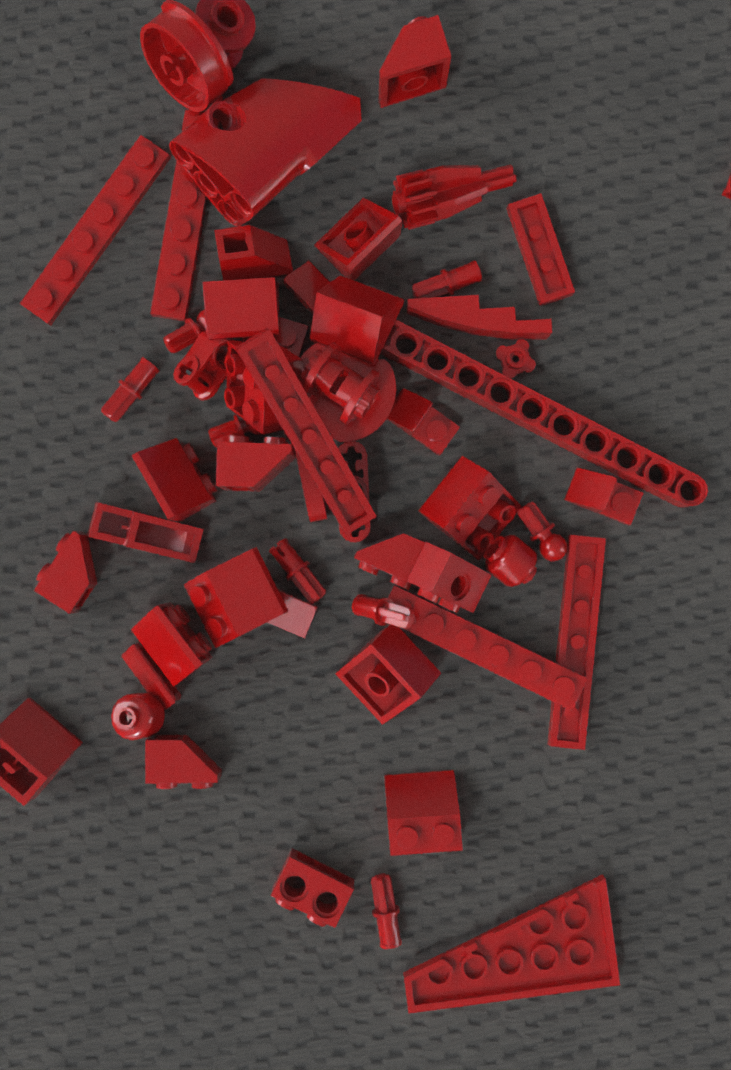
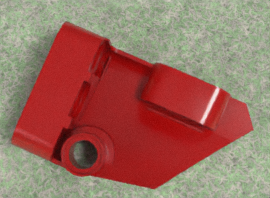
[169,78,362,227]

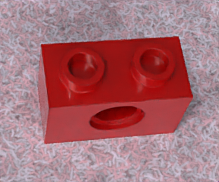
[407,542,492,613]

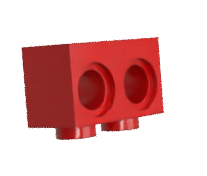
[270,848,355,928]

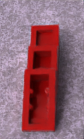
[406,295,552,339]

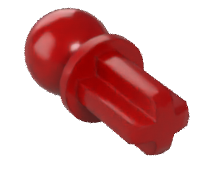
[163,309,207,353]
[208,414,262,447]
[517,501,567,561]

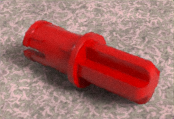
[412,260,482,299]
[101,357,160,422]
[269,538,326,604]
[352,594,416,629]
[371,873,402,949]

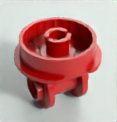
[140,0,256,112]
[300,342,396,442]

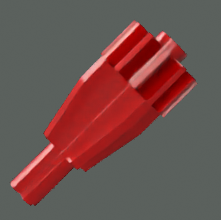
[392,164,516,230]

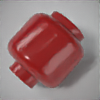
[484,535,537,587]
[111,692,165,740]

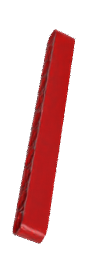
[380,320,708,508]

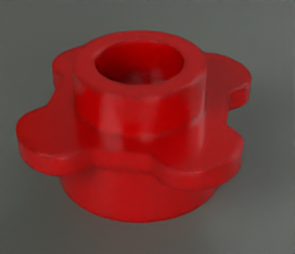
[496,339,536,379]

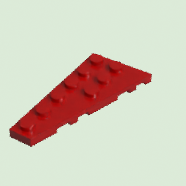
[403,874,620,1014]

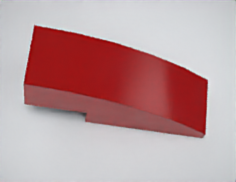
[87,502,204,563]

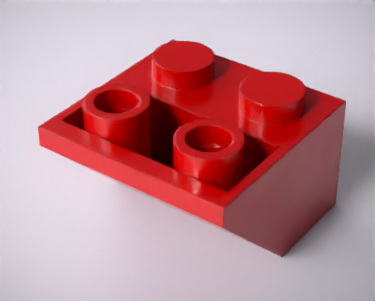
[224,340,303,435]
[216,436,296,492]
[418,456,522,561]
[131,602,213,686]
[0,697,83,806]

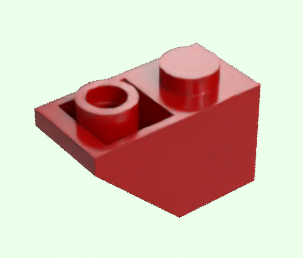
[214,225,293,280]
[33,531,97,614]
[354,533,425,590]
[145,735,222,789]

